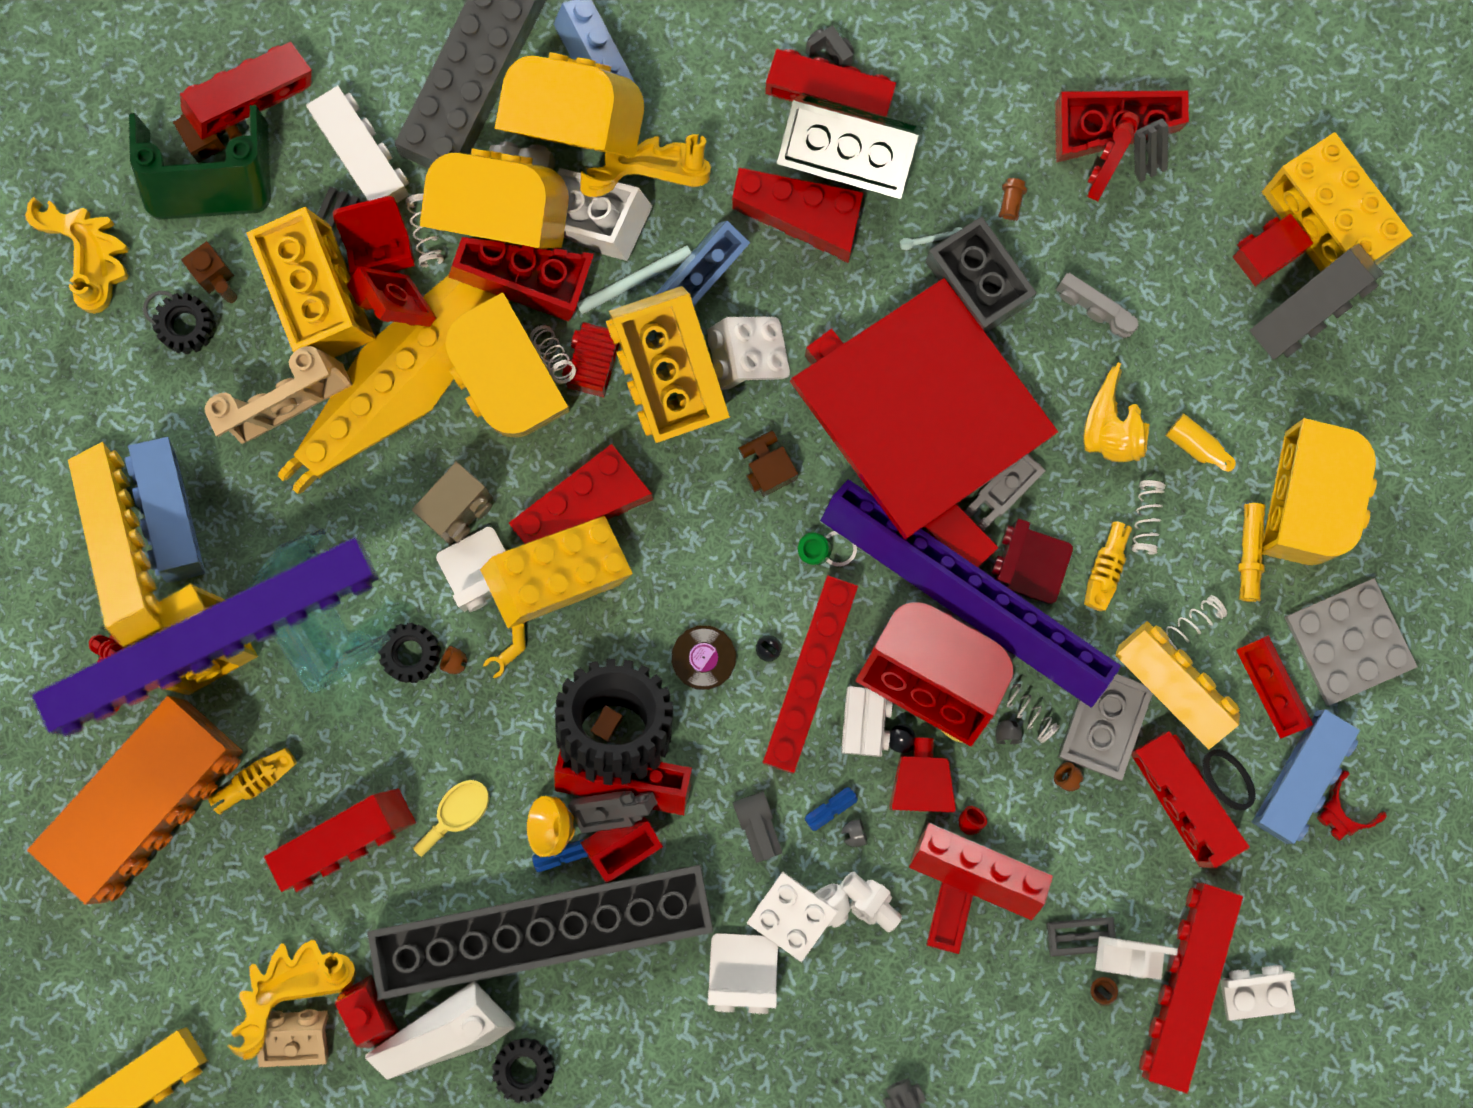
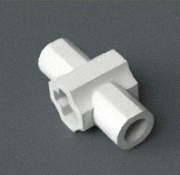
[840,872,902,932]

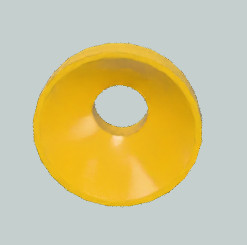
[527,796,575,857]

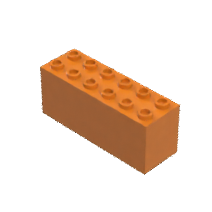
[27,696,244,905]

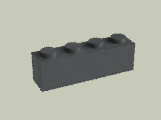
[1249,244,1384,360]

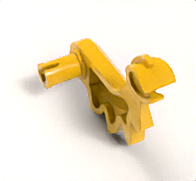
[580,134,711,197]
[25,197,130,314]
[228,940,356,1060]

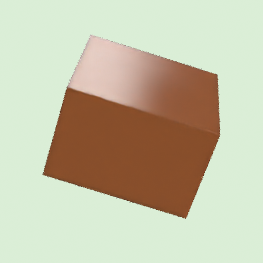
[591,705,624,742]

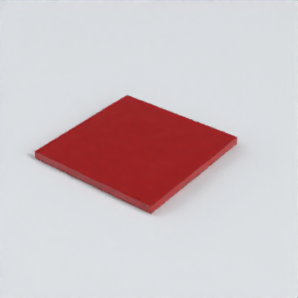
[790,278,1058,540]

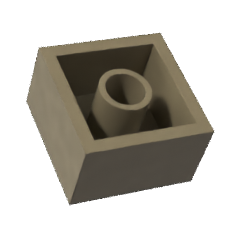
[412,462,493,545]

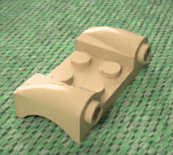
[204,346,353,444]

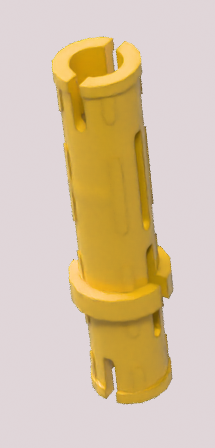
[1238,503,1266,602]

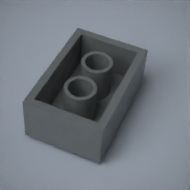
[925,216,1037,333]

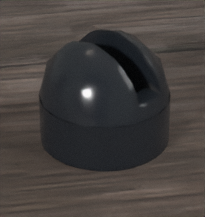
[756,635,782,662]
[889,724,915,753]

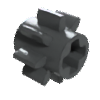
[883,1079,927,1108]

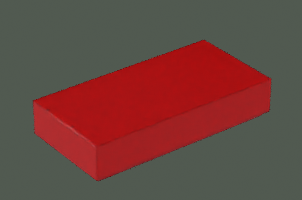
[926,882,973,954]

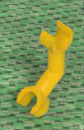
[483,622,526,678]

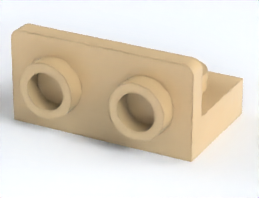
[257,1009,329,1067]

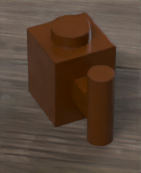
[173,114,242,163]
[181,241,237,303]
[738,430,798,497]

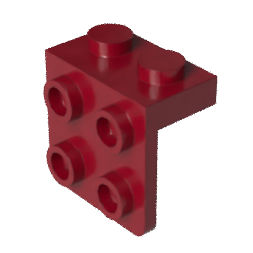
[991,518,1073,604]

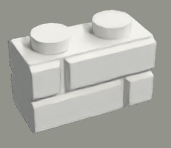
[841,686,892,757]

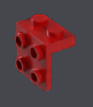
[333,196,415,277]

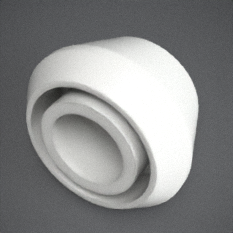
[814,884,851,927]

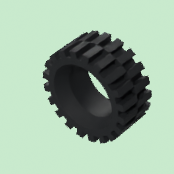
[555,659,673,785]

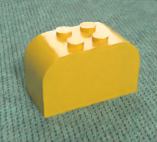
[495,52,644,158]
[420,148,569,248]
[446,292,570,437]
[1262,418,1377,565]

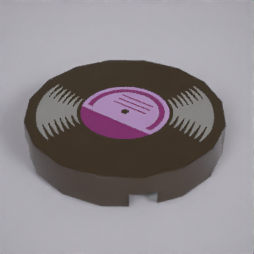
[672,625,736,690]

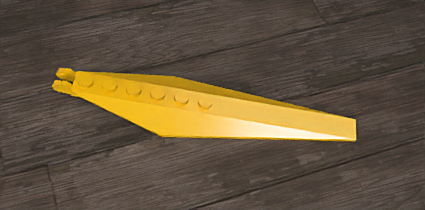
[278,239,547,494]

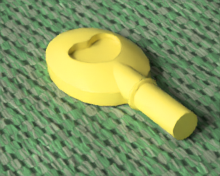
[413,780,489,857]

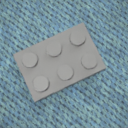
[1058,674,1153,781]

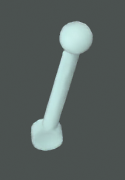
[900,227,962,250]

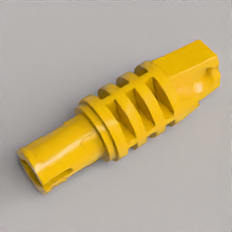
[1084,522,1132,611]
[208,747,297,815]

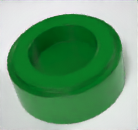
[798,533,832,566]

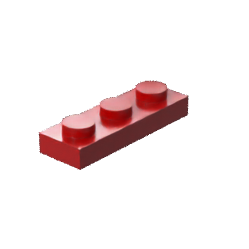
[1236,635,1313,739]

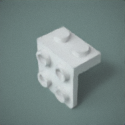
[707,317,790,390]
[436,527,506,612]
[708,933,778,1014]

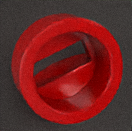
[958,806,987,835]

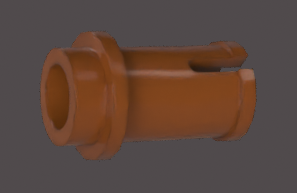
[999,178,1027,221]

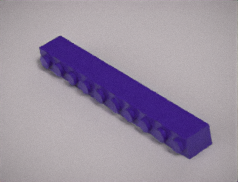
[820,479,1121,708]
[31,537,379,737]

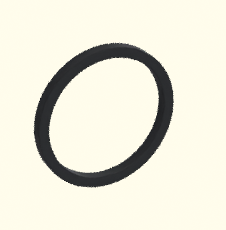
[1203,749,1256,811]

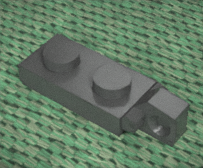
[567,791,658,833]

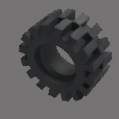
[152,293,216,354]
[378,623,441,683]
[492,1038,555,1103]

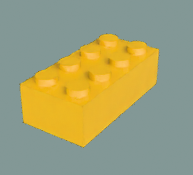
[480,516,633,629]

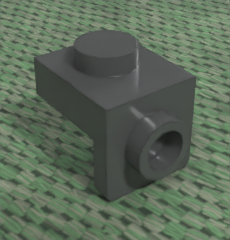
[806,25,854,67]

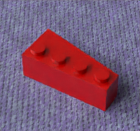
[1055,90,1189,163]
[732,168,863,263]
[448,237,594,322]
[509,444,653,544]
[1131,731,1250,868]
[264,788,416,893]

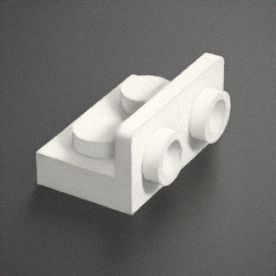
[1220,965,1295,1021]

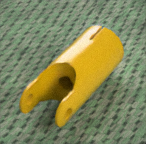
[1165,413,1236,472]

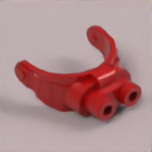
[1317,770,1387,841]

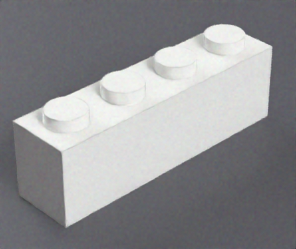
[306,86,409,203]

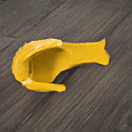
[1083,362,1150,462]

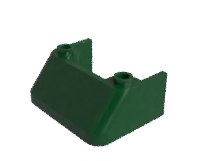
[129,105,271,220]

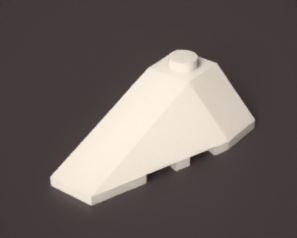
[366,981,515,1080]

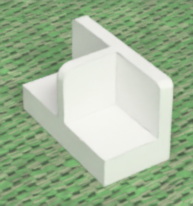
[1095,936,1178,980]

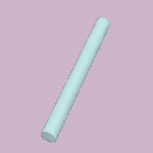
[577,245,691,314]

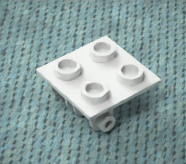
[747,872,838,962]

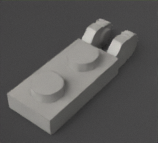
[1056,273,1139,339]
[964,454,1046,531]

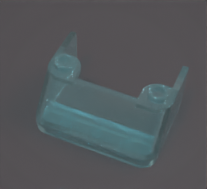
[249,528,391,693]

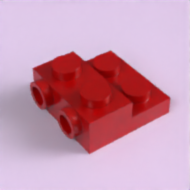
[346,266,437,327]

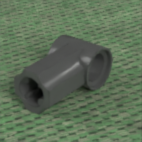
[732,791,783,863]

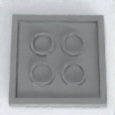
[1284,578,1417,706]

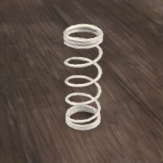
[405,194,444,267]
[529,325,576,384]
[1131,480,1166,554]
[1166,595,1227,650]
[1007,676,1060,743]

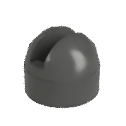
[996,720,1023,744]
[841,819,868,847]

